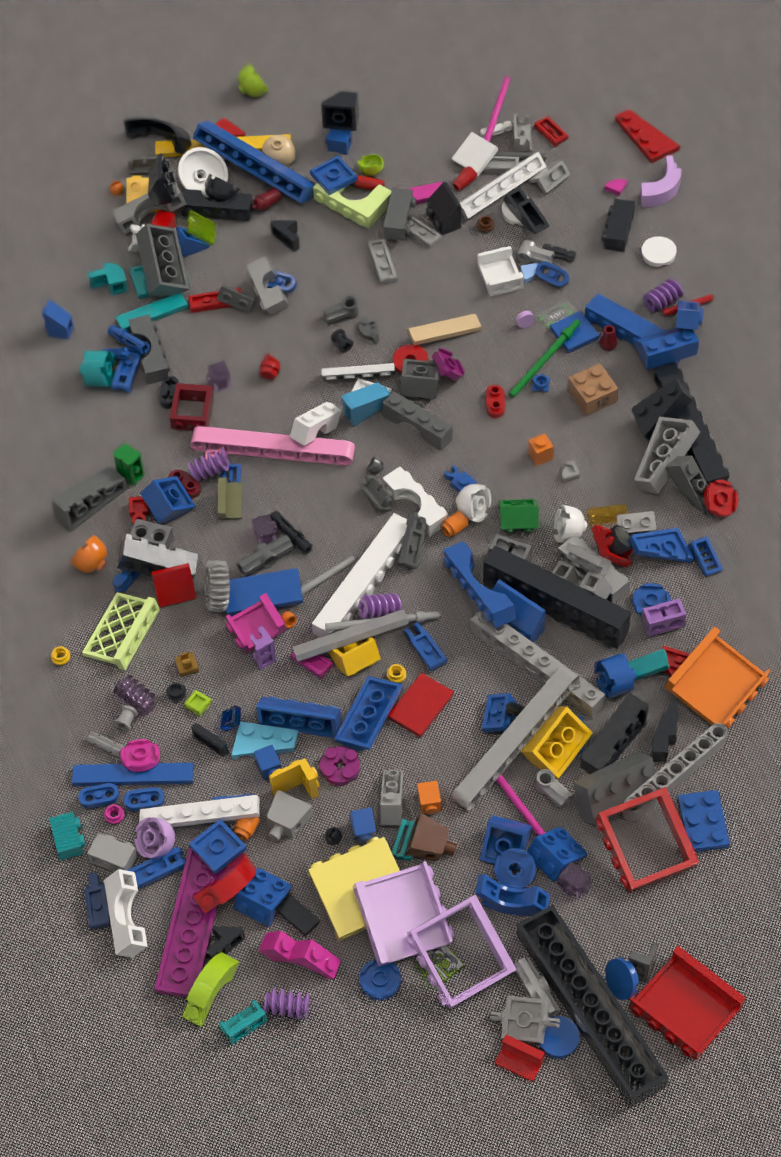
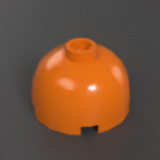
[71,535,107,573]

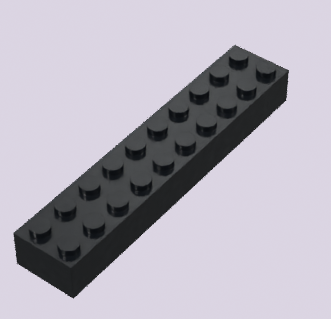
[516,905,669,1108]

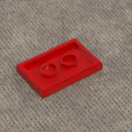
[388,673,454,738]

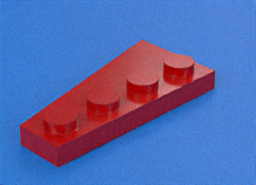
[615,109,680,163]

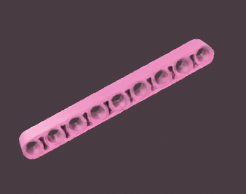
[190,426,355,465]

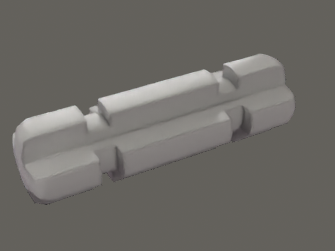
[87,731,123,756]

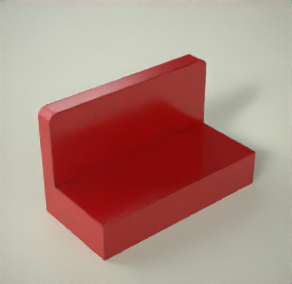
[495,1034,545,1082]

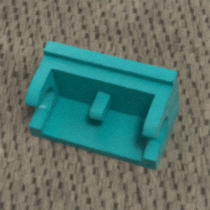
[219,999,267,1045]

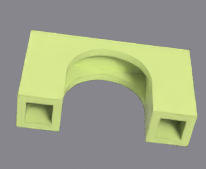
[313,169,392,229]

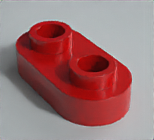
[486,385,505,418]

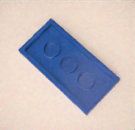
[226,568,303,616]

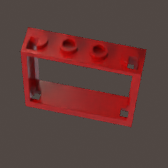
[595,787,699,893]

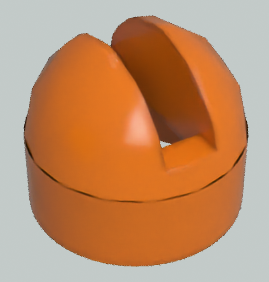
[110,181,124,196]
[281,611,297,628]

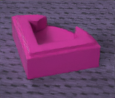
[604,179,628,196]

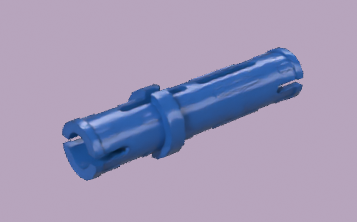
[108,325,150,354]

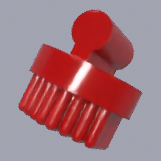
[259,353,281,380]

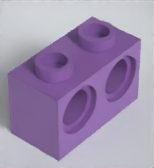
[642,598,686,637]

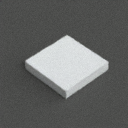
[451,132,499,176]

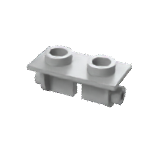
[616,511,656,533]

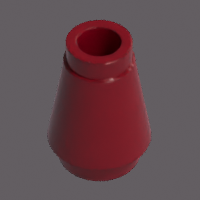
[599,325,617,351]

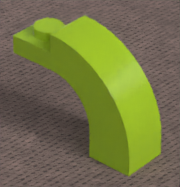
[182,952,239,1026]

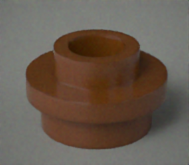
[477,216,494,232]

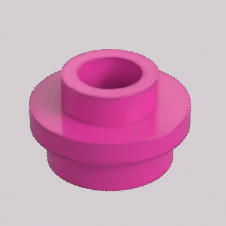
[104,804,124,824]

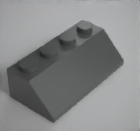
[136,224,189,297]

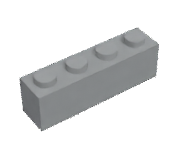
[557,536,629,603]

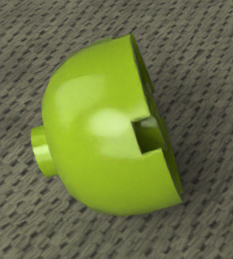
[238,63,269,98]

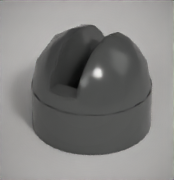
[368,456,383,473]

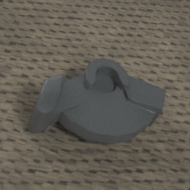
[359,317,380,344]

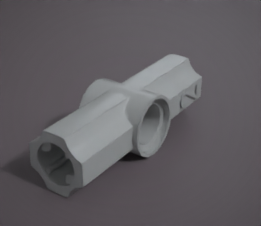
[514,957,560,1018]

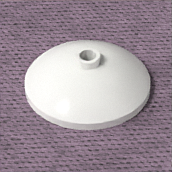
[177,147,228,198]

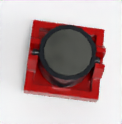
[591,524,633,568]

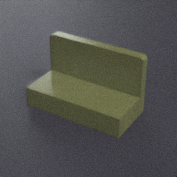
[218,478,242,519]

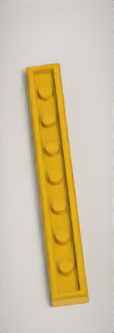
[155,134,291,157]

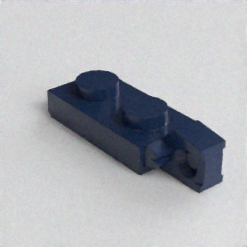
[84,872,111,930]

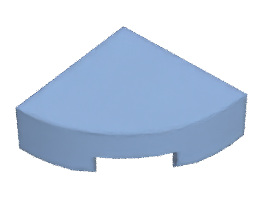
[520,263,538,283]

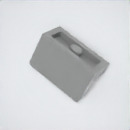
[528,160,571,194]

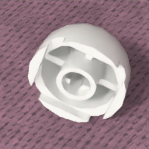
[456,484,491,522]
[554,505,587,543]

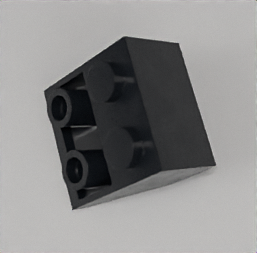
[148,153,177,207]

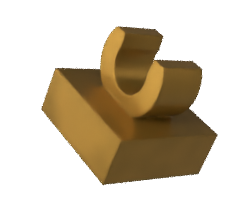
[174,652,199,677]

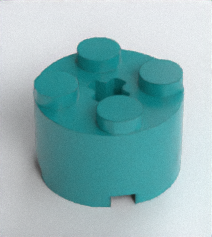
[79,350,115,387]

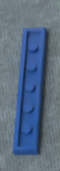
[72,763,194,786]

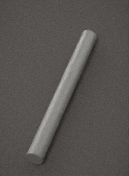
[301,555,356,595]

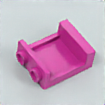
[225,593,287,653]

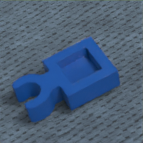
[444,465,477,493]

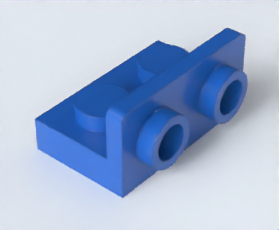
[481,693,518,733]

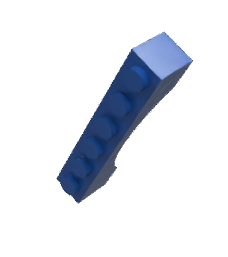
[443,541,516,628]

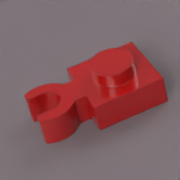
[129,496,149,525]

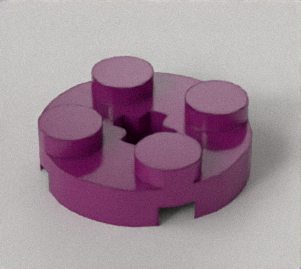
[431,348,465,382]
[320,747,360,786]

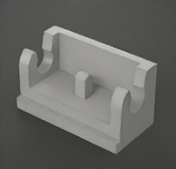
[513,113,531,152]

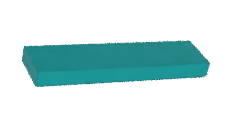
[115,293,188,331]

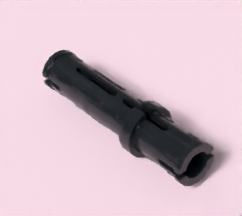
[269,510,313,554]

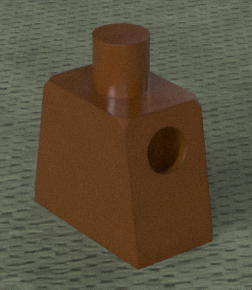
[405,813,457,861]

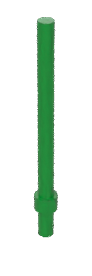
[508,319,581,398]

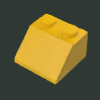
[328,637,381,676]

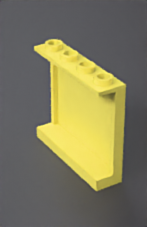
[308,837,400,942]

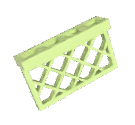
[82,592,160,670]

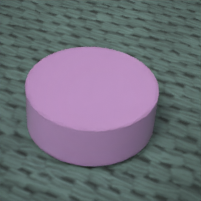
[516,311,535,328]

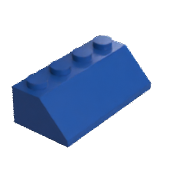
[256,696,341,738]

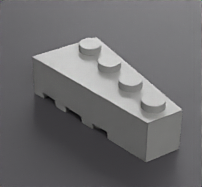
[634,417,700,494]

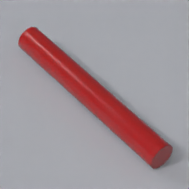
[662,294,713,317]

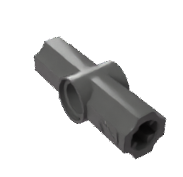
[236,534,294,577]

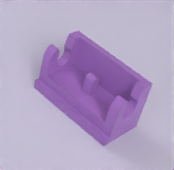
[250,626,276,670]

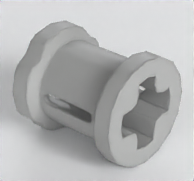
[114,705,139,731]

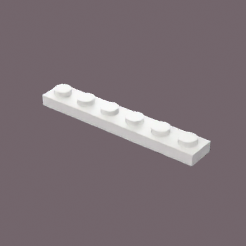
[459,152,546,219]
[139,795,260,827]

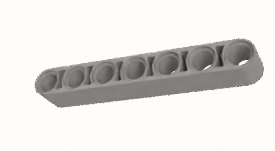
[623,723,728,822]

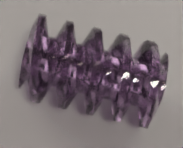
[114,674,156,716]

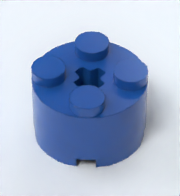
[594,653,637,698]

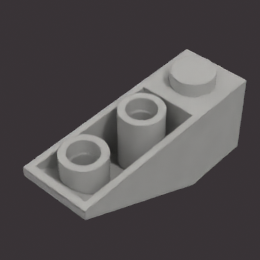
[380,769,403,825]

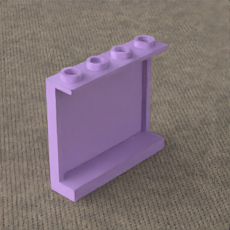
[352,861,454,967]

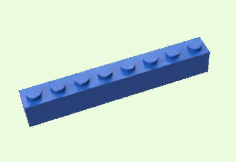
[192,121,315,203]

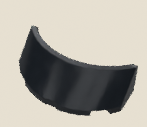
[124,117,192,154]

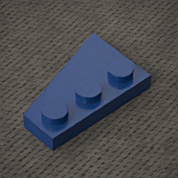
[628,528,694,563]

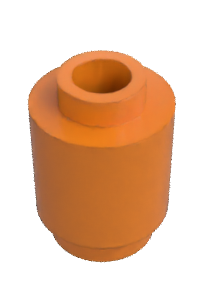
[440,511,469,537]
[233,817,260,842]

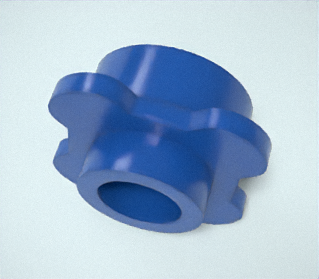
[532,374,550,392]

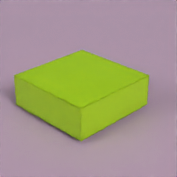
[184,690,212,716]

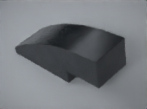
[503,187,550,234]
[651,700,678,762]

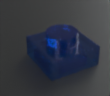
[220,705,241,731]

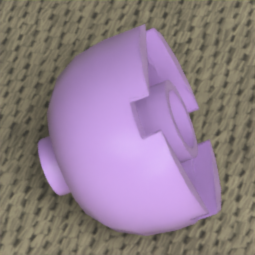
[134,817,175,858]

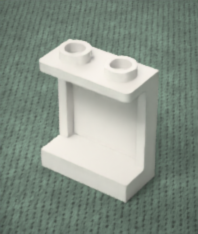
[477,246,524,297]

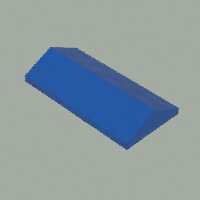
[334,676,403,751]

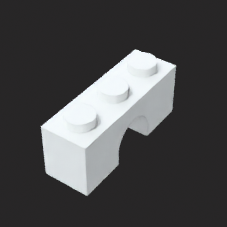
[290,402,341,446]

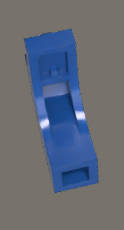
[475,874,550,916]

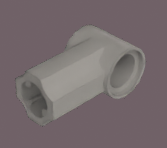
[516,240,554,264]
[535,769,573,808]

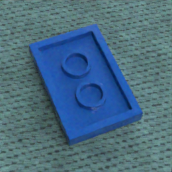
[677,790,730,852]

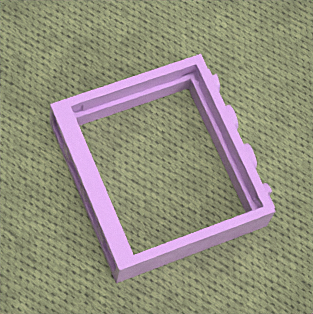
[406,895,517,1008]

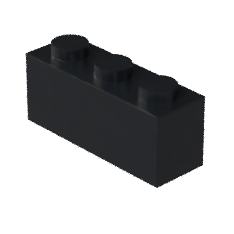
[602,199,635,252]

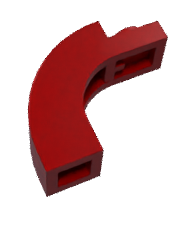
[193,852,257,913]

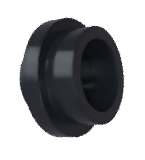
[166,682,186,702]

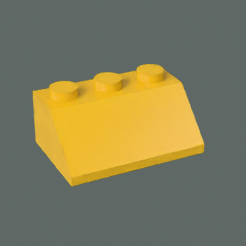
[521,706,593,779]

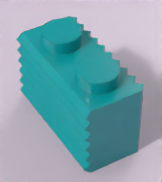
[49,811,86,860]

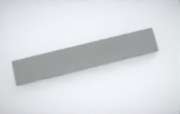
[293,609,409,662]

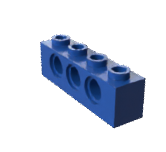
[676,300,703,330]

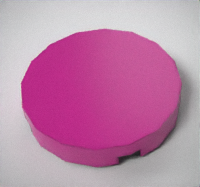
[120,739,160,772]

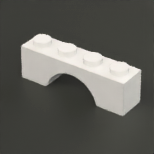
[382,467,448,537]
[104,869,148,958]

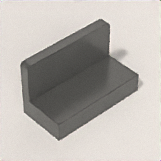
[629,943,658,982]

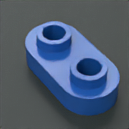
[536,261,570,288]
[267,271,297,293]
[78,783,119,809]
[124,787,165,812]

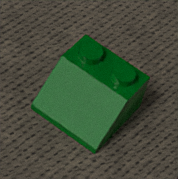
[499,499,539,532]

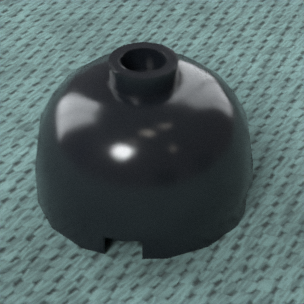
[204,174,240,202]

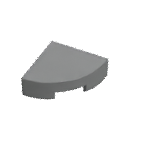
[561,460,580,483]

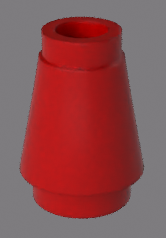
[452,166,477,191]

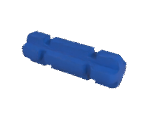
[101,348,130,359]

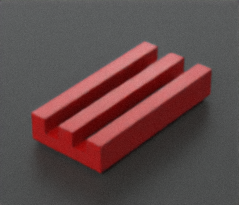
[534,116,569,147]

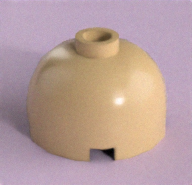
[262,135,296,167]

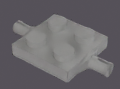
[490,996,560,1044]

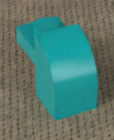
[88,263,128,295]

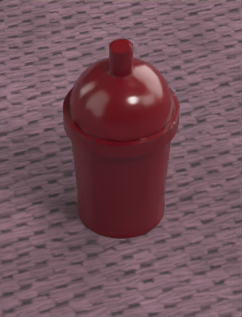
[251,188,282,211]

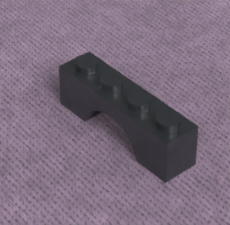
[181,189,253,221]

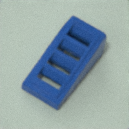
[688,536,723,577]

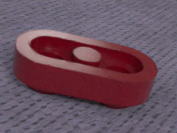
[168,469,201,499]

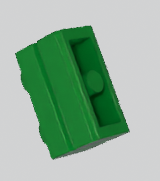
[113,443,145,486]

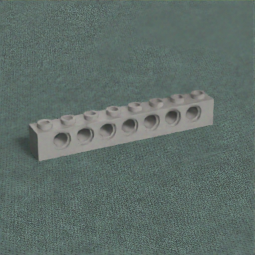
[470,611,605,719]

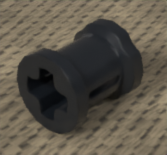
[331,329,354,353]

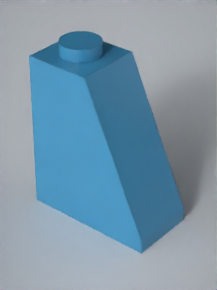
[341,382,390,427]

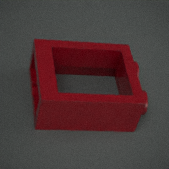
[169,383,214,431]

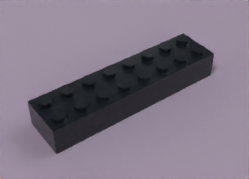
[483,545,631,650]

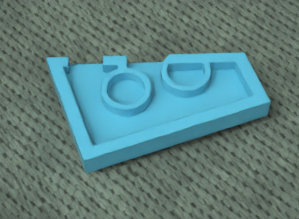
[231,721,299,759]

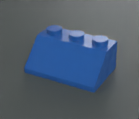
[633,328,699,370]
[493,580,546,643]

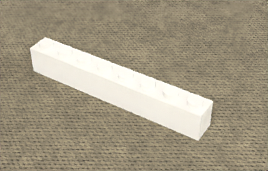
[312,513,407,637]

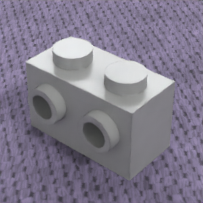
[87,833,138,872]

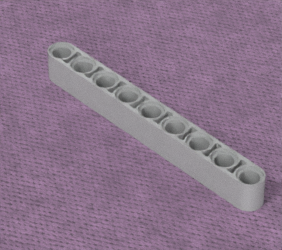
[451,665,580,811]

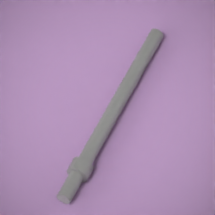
[325,611,439,631]

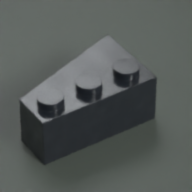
[631,378,693,441]

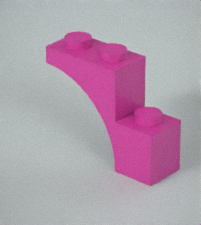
[258,931,341,979]

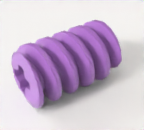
[643,279,684,312]
[188,447,229,482]
[358,593,402,619]
[264,987,310,1019]

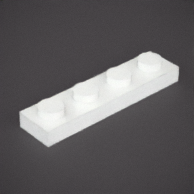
[321,363,395,381]

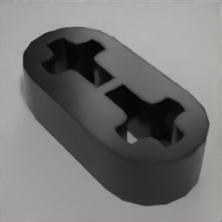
[159,376,179,409]

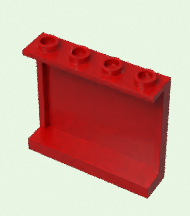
[629,946,746,1060]

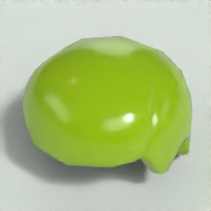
[357,154,384,177]

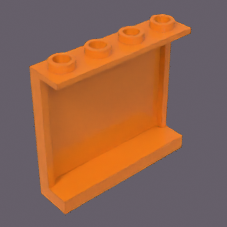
[664,626,771,729]

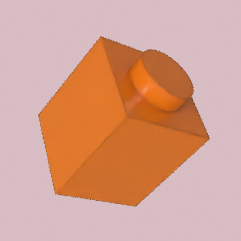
[528,433,554,466]
[417,781,441,815]

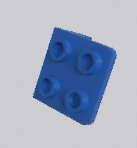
[527,827,587,882]
[234,868,292,927]

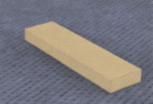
[408,314,482,346]

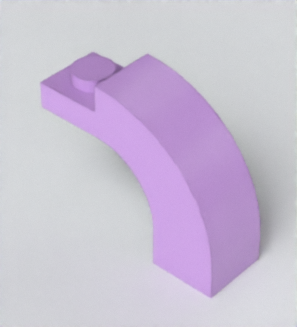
[640,156,681,207]

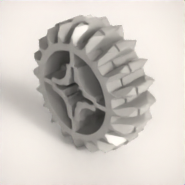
[204,560,230,612]

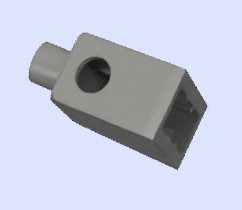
[267,790,313,842]

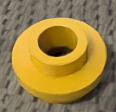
[51,646,71,665]
[387,664,406,683]

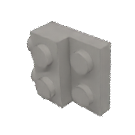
[565,543,611,575]

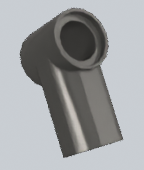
[322,295,359,324]

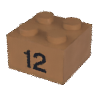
[568,363,619,416]

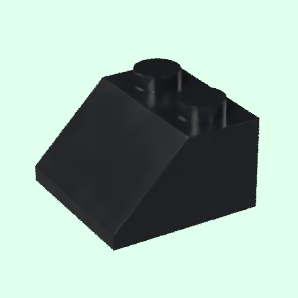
[321,91,359,131]
[426,181,461,235]

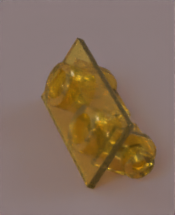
[587,503,627,525]

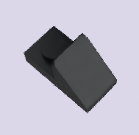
[270,220,300,253]
[206,926,245,961]

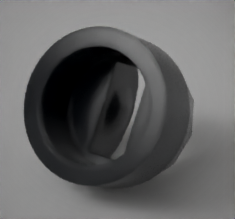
[325,827,342,845]

